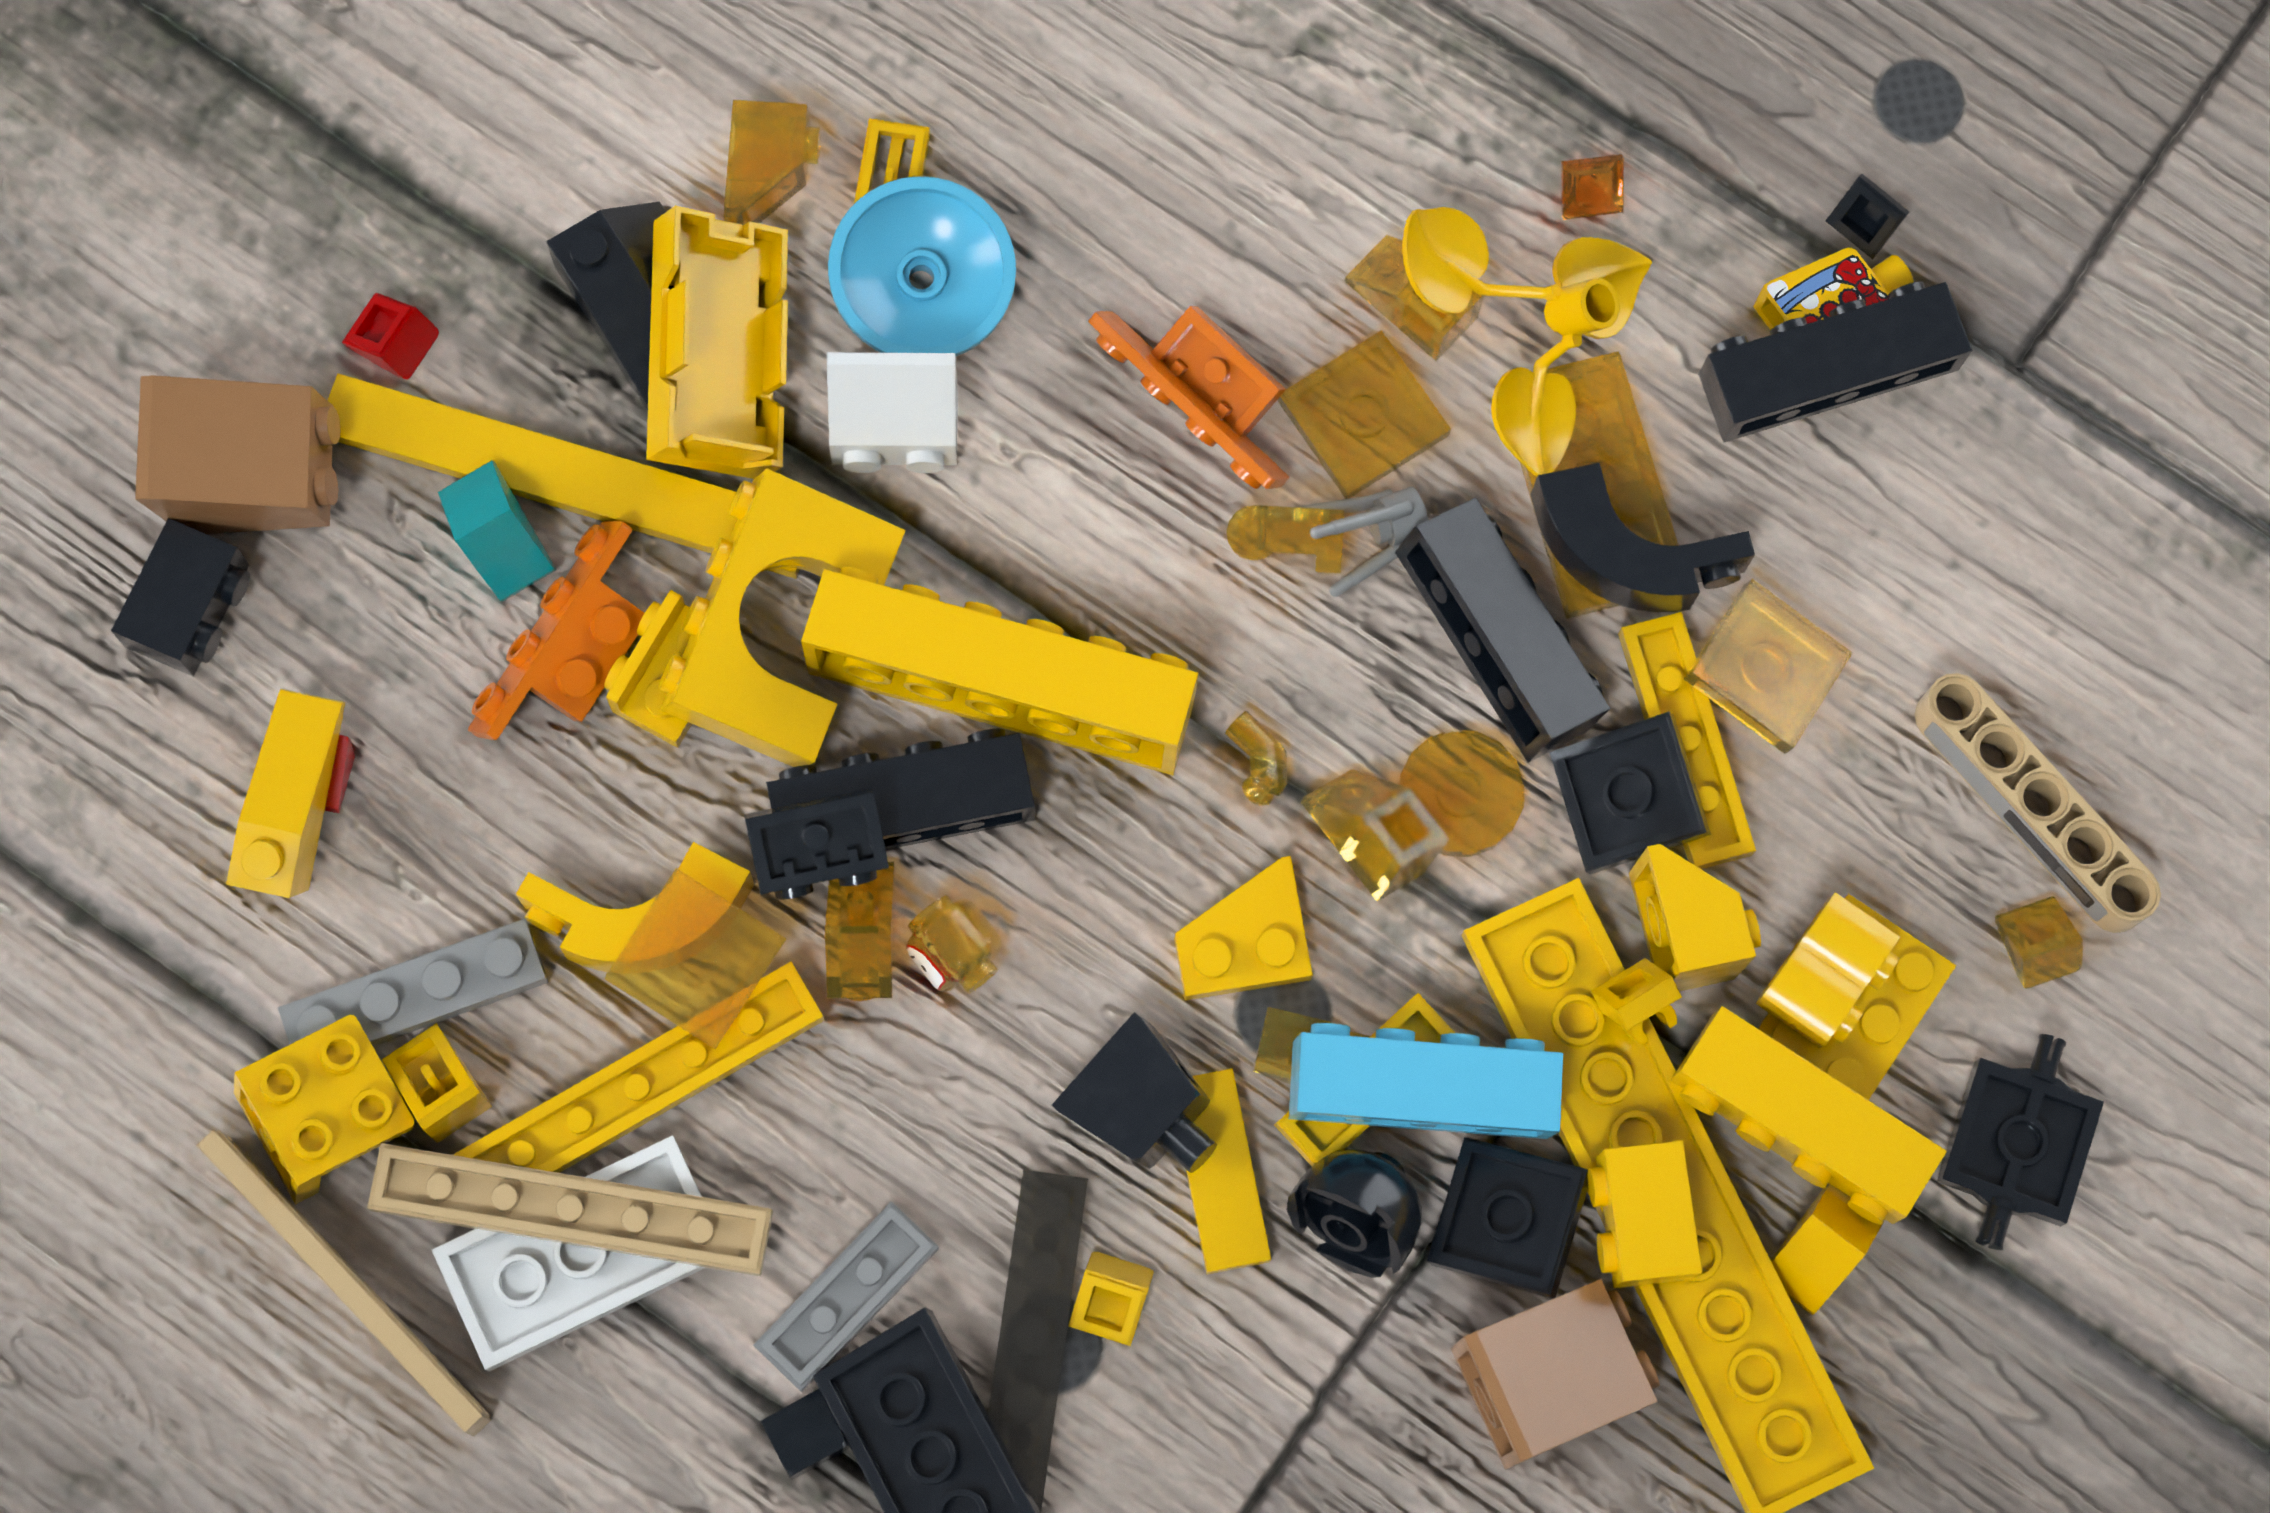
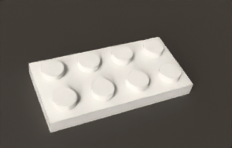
[432,1135,707,1372]

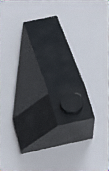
[546,201,684,467]

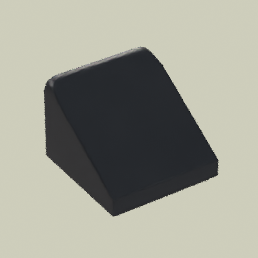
[761,1389,850,1480]

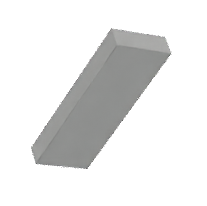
[754,1201,939,1392]

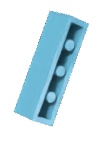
[1288,1023,1563,1139]

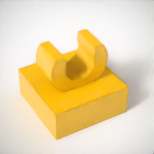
[1591,958,1682,1046]

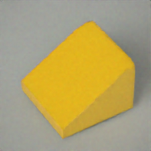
[1068,1251,1154,1346]

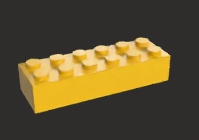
[801,567,1198,775]

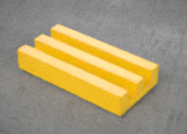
[854,118,930,204]

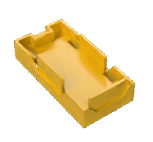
[646,205,788,479]

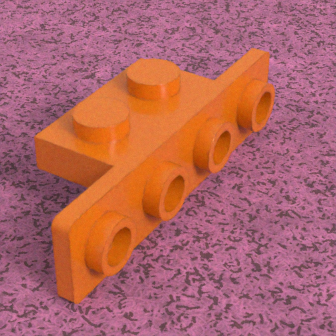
[1088,306,1290,489]
[468,521,644,740]

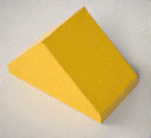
[382,1023,492,1143]
[1771,1183,1885,1315]

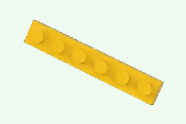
[453,961,825,1173]

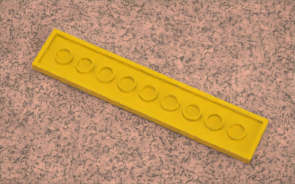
[1461,878,1874,1513]

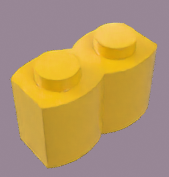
[1755,892,1900,1048]

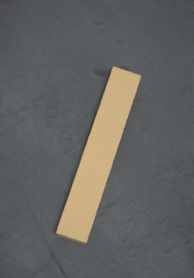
[196,1129,491,1437]
[367,1143,773,1277]

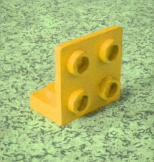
[233,1015,414,1205]

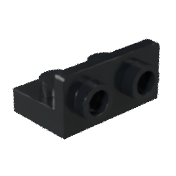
[744,788,889,900]

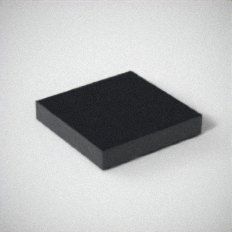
[1549,712,1711,874]
[1427,1137,1588,1299]

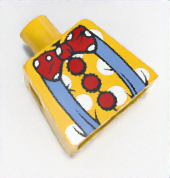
[1753,247,1914,330]

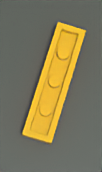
[1618,612,1757,869]

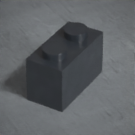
[111,518,250,677]

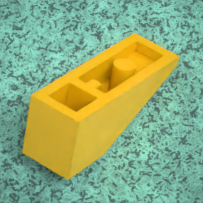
[226,689,346,898]

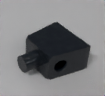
[1051,1012,1217,1173]

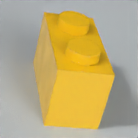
[1587,1140,1702,1288]

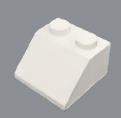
[827,352,958,473]

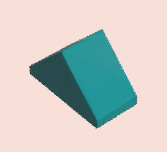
[438,461,557,602]

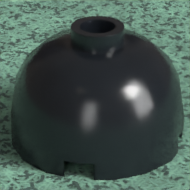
[1286,1150,1422,1278]

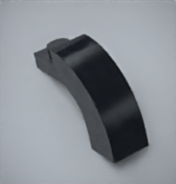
[1530,462,1755,613]

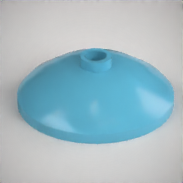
[828,176,1016,357]

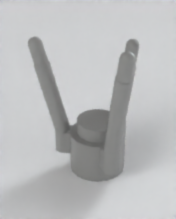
[1266,487,1429,597]

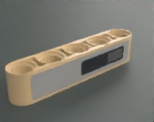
[1914,673,2161,933]

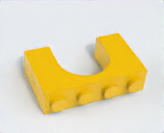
[658,468,906,767]

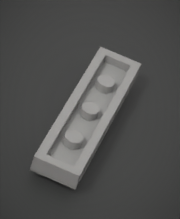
[277,919,549,1046]

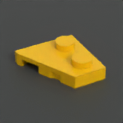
[1174,856,1313,1001]

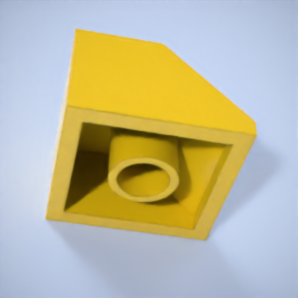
[1629,844,1761,992]

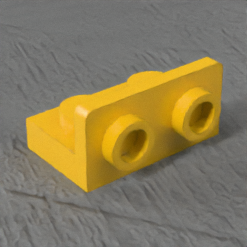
[604,590,692,748]

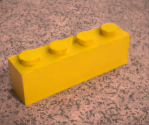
[1671,1006,1947,1225]

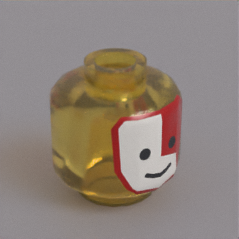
[906,895,1003,994]

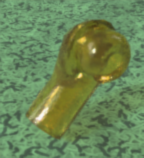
[1225,711,1287,806]

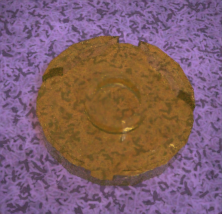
[1397,730,1525,857]

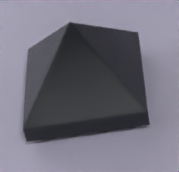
[1826,174,1910,260]

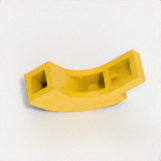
[516,842,755,974]

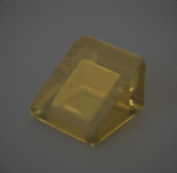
[1995,896,2083,989]

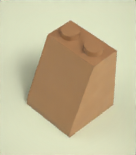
[135,375,340,534]
[1450,1279,1660,1470]

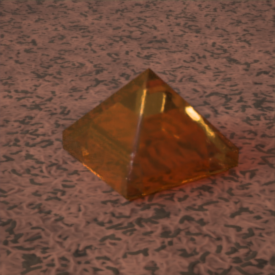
[1561,154,1624,220]

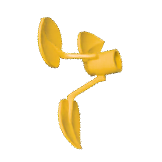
[1402,207,1652,477]

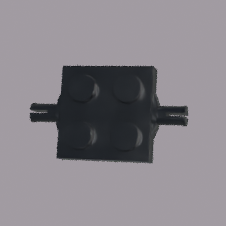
[1937,1034,2104,1250]

